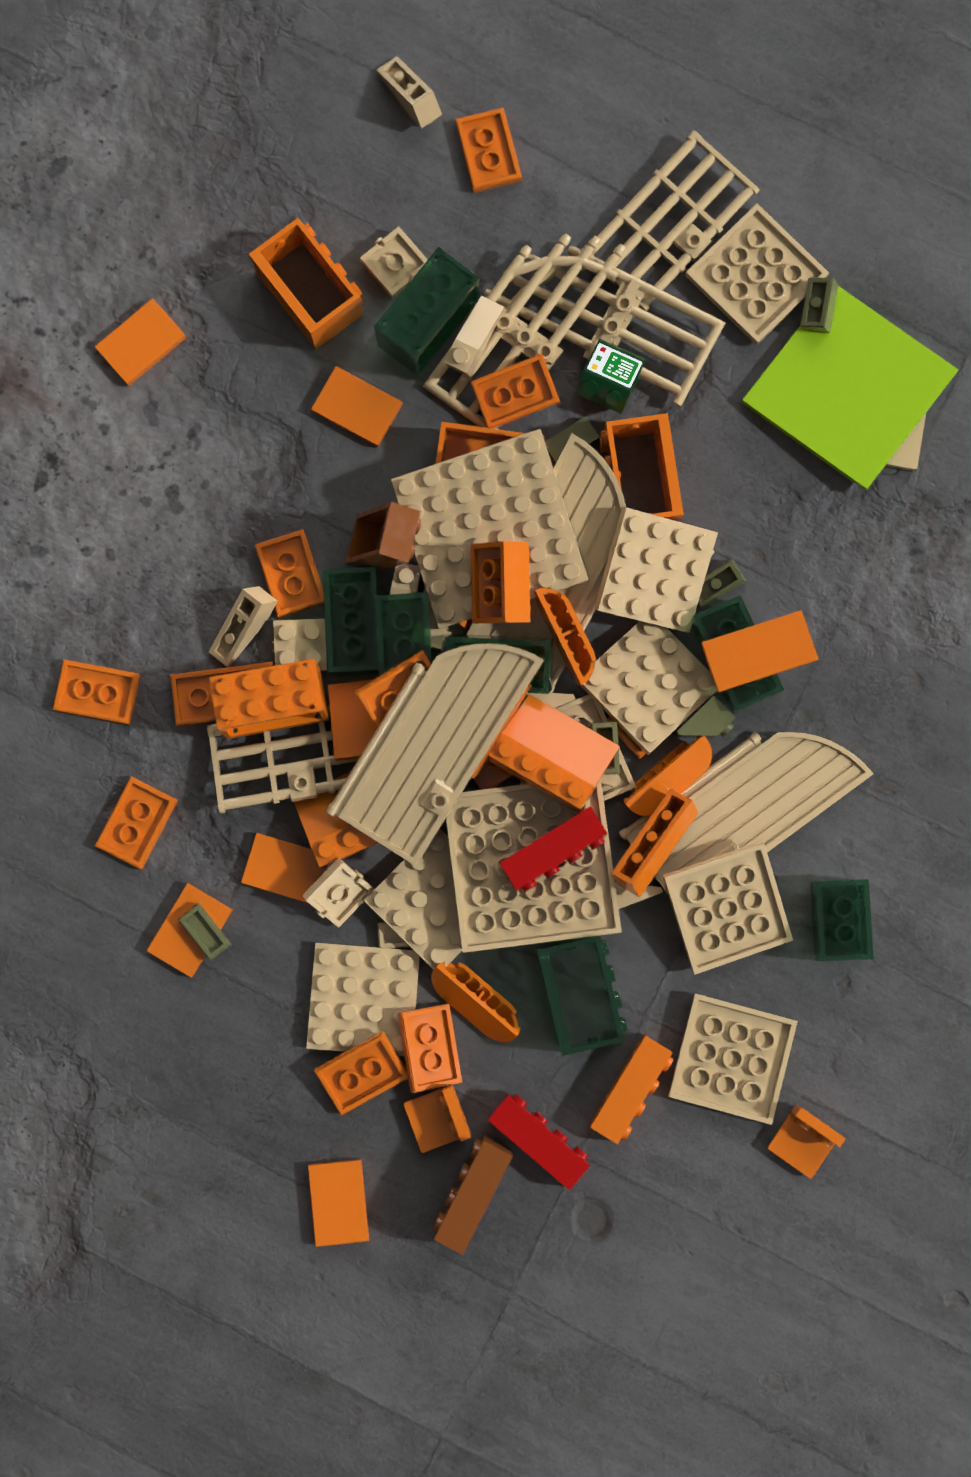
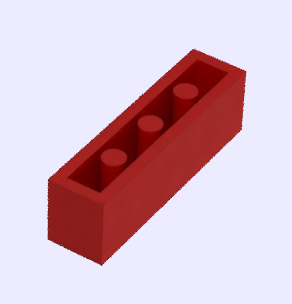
[500,806,608,893]
[488,1093,590,1191]

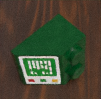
[575,338,646,414]

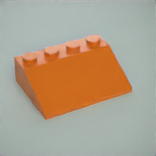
[488,694,620,814]
[294,772,380,868]

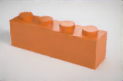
[611,788,698,898]
[589,1034,673,1145]

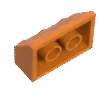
[470,541,531,624]

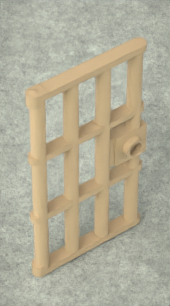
[581,130,759,311]
[207,706,358,813]

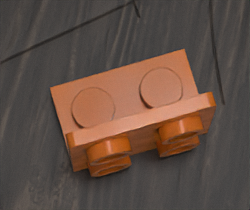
[404,1085,471,1153]
[767,1104,846,1178]

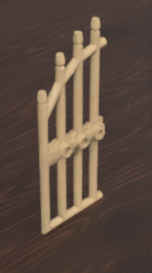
[422,233,626,430]
[484,246,726,407]

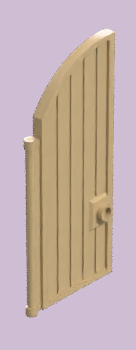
[462,433,626,693]
[326,643,544,866]
[618,731,873,895]

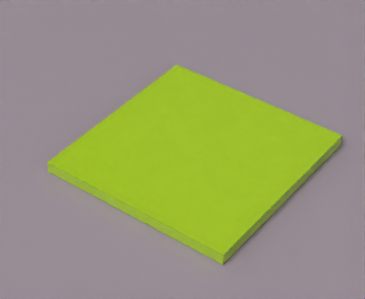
[742,286,958,491]

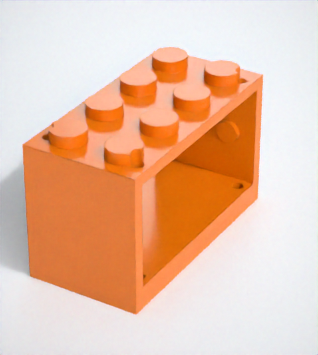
[249,218,364,349]
[599,413,684,522]
[209,658,330,739]

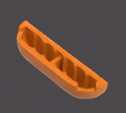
[534,588,596,685]
[624,735,712,816]
[431,962,520,1042]

